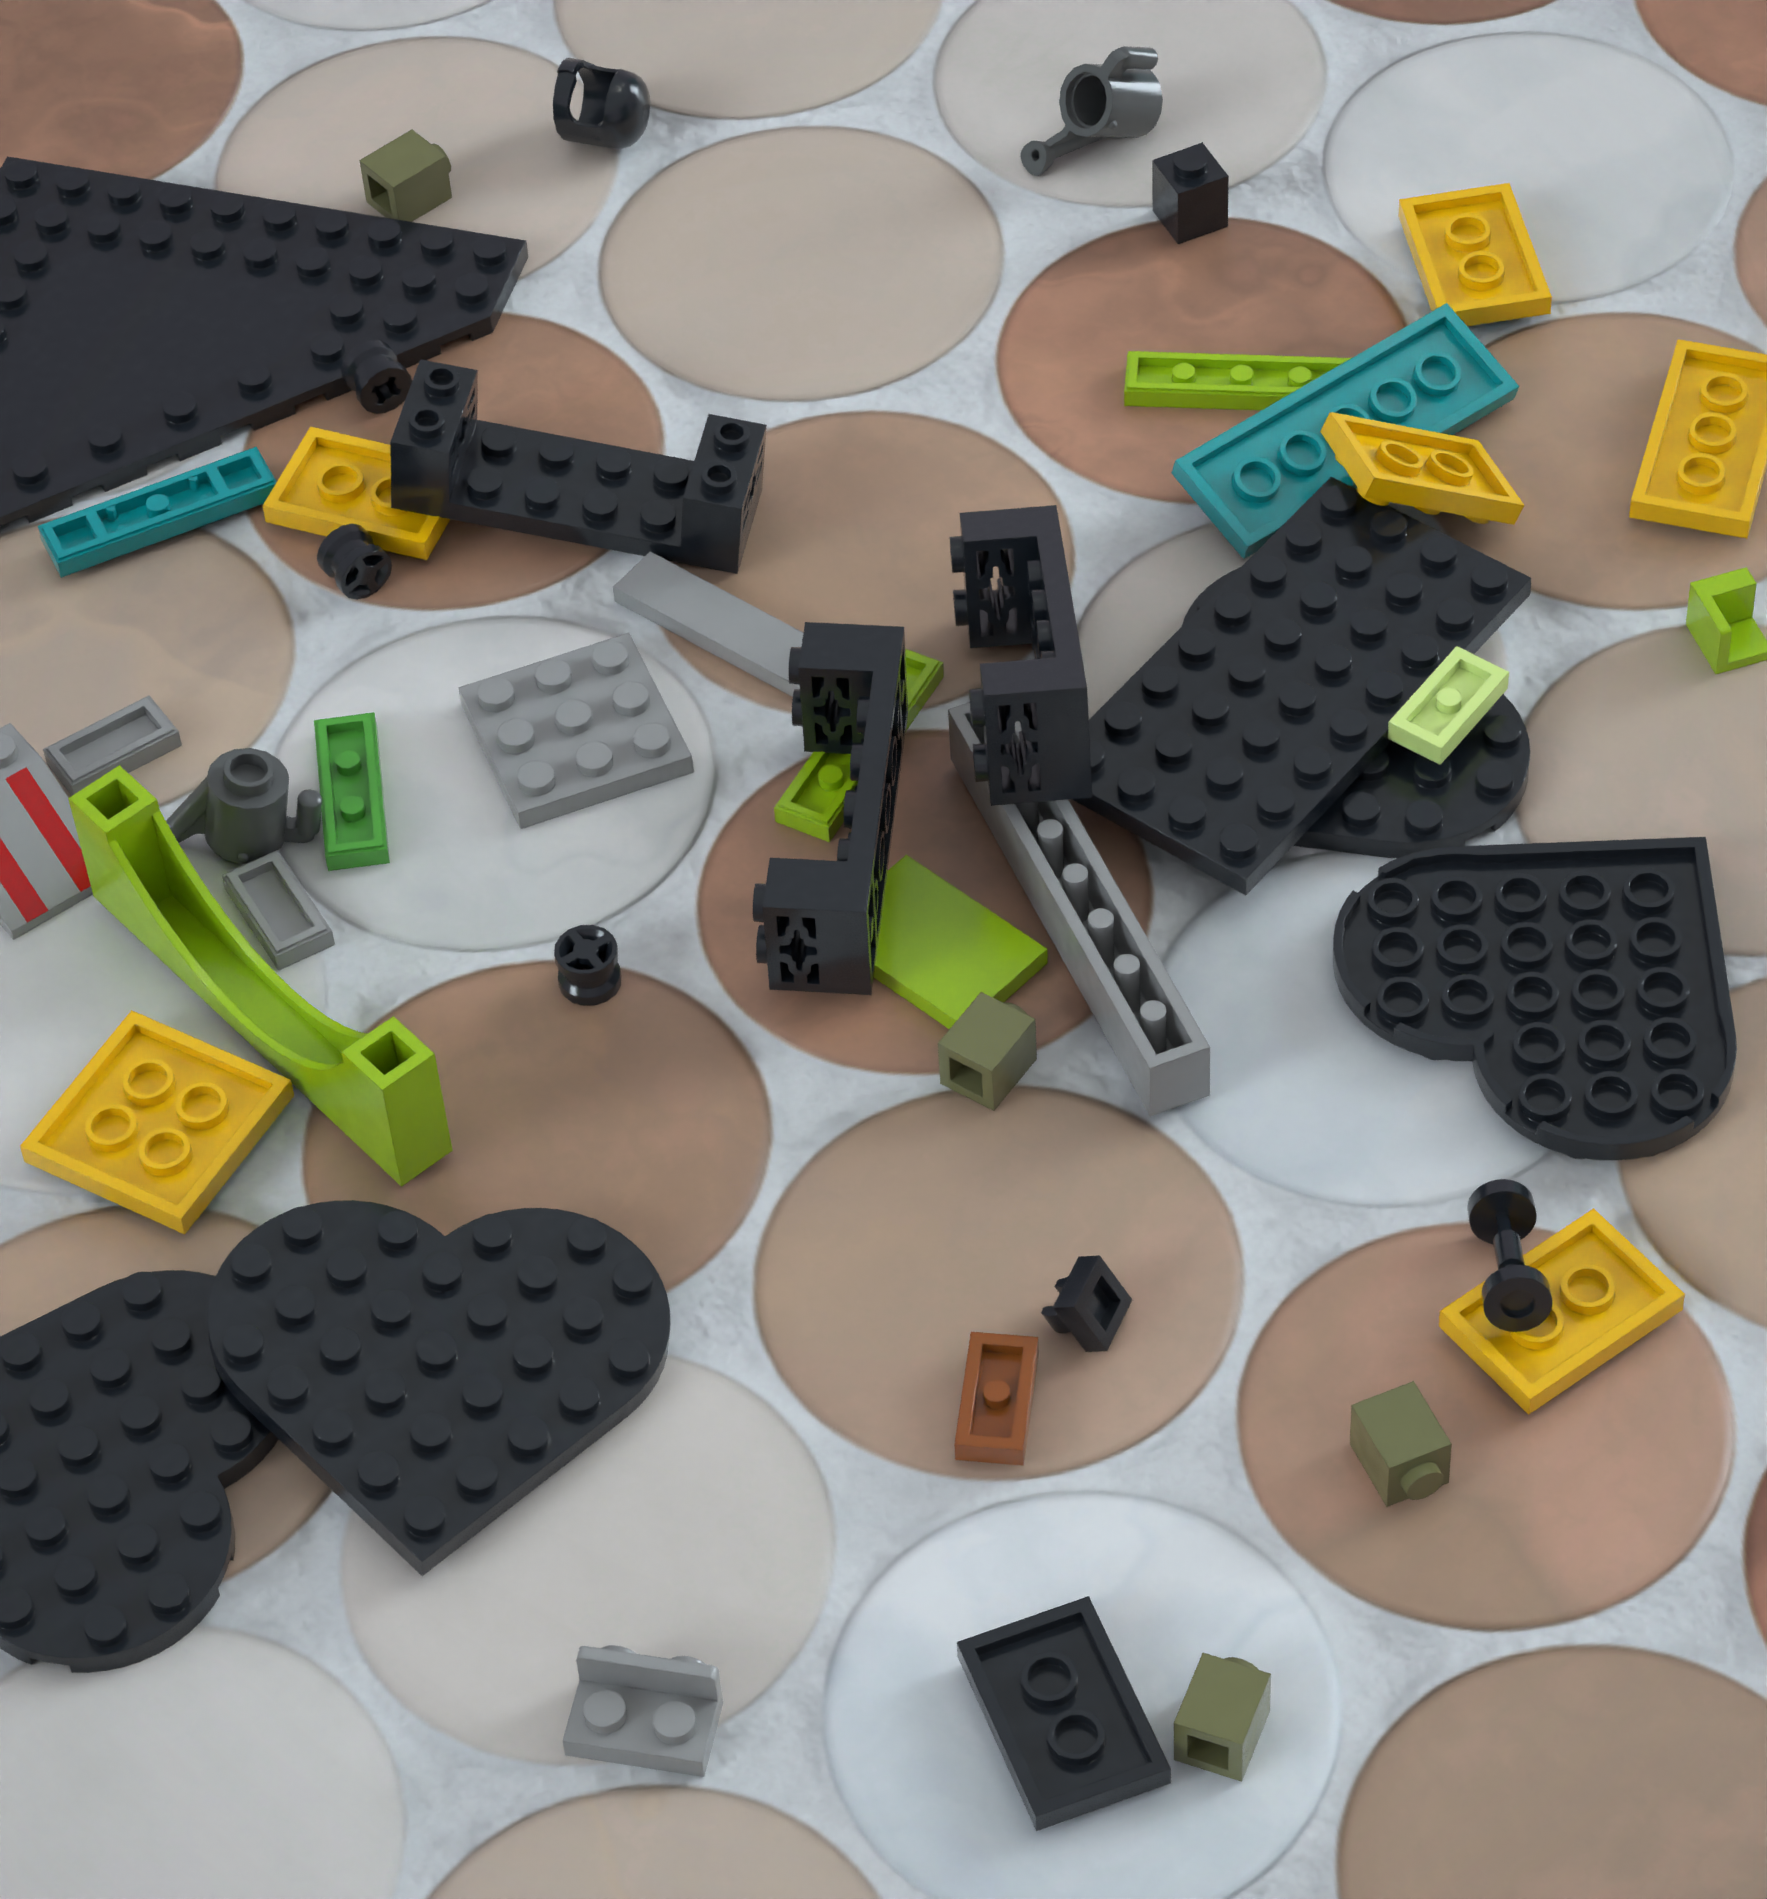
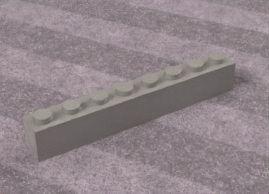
[948,702,1210,1116]

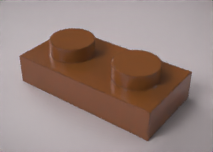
[954,1332,1039,1466]

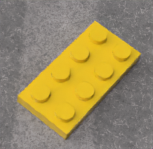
[1629,339,1767,539]

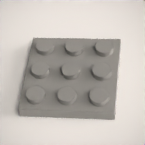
[458,633,694,829]

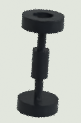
[1467,1179,1552,1332]

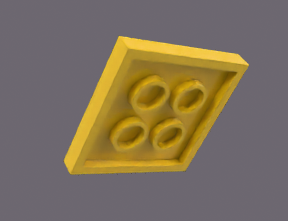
[20,1010,294,1235]

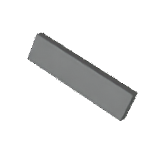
[613,552,803,697]

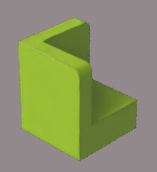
[1686,567,1767,674]

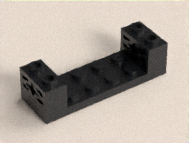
[390,359,767,574]
[949,505,1092,806]
[753,622,908,995]

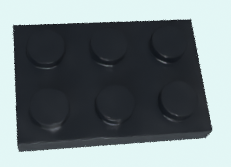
[957,1596,1171,1831]

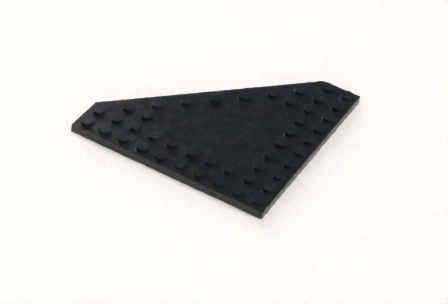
[0,156,528,526]

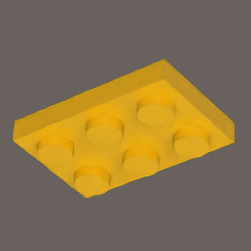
[1398,183,1552,326]
[1320,412,1525,525]
[263,426,450,560]
[1439,1208,1685,1415]

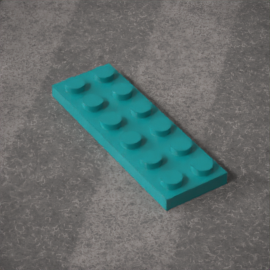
[1171,303,1519,559]

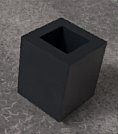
[1152,142,1229,244]

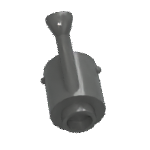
[1020,46,1163,176]
[166,748,322,864]

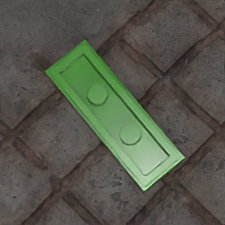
[314,712,390,871]

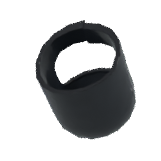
[553,58,651,149]

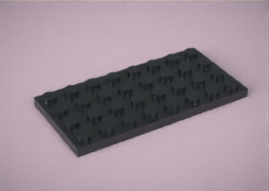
[1072,477,1532,896]

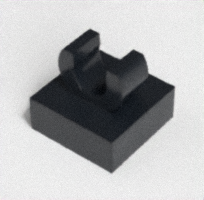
[1041,1255,1132,1352]

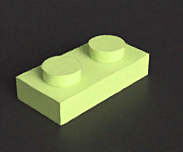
[1388,646,1509,765]

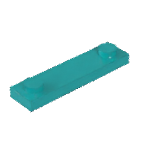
[38,447,277,578]

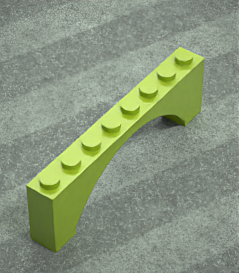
[68,765,453,1187]

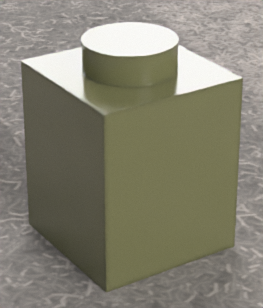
[359,129,452,222]
[938,992,1037,1111]
[1350,1381,1452,1507]
[1174,1653,1271,1782]

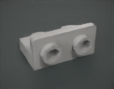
[563,1645,723,1777]

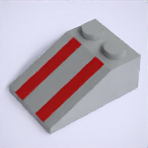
[0,723,93,940]

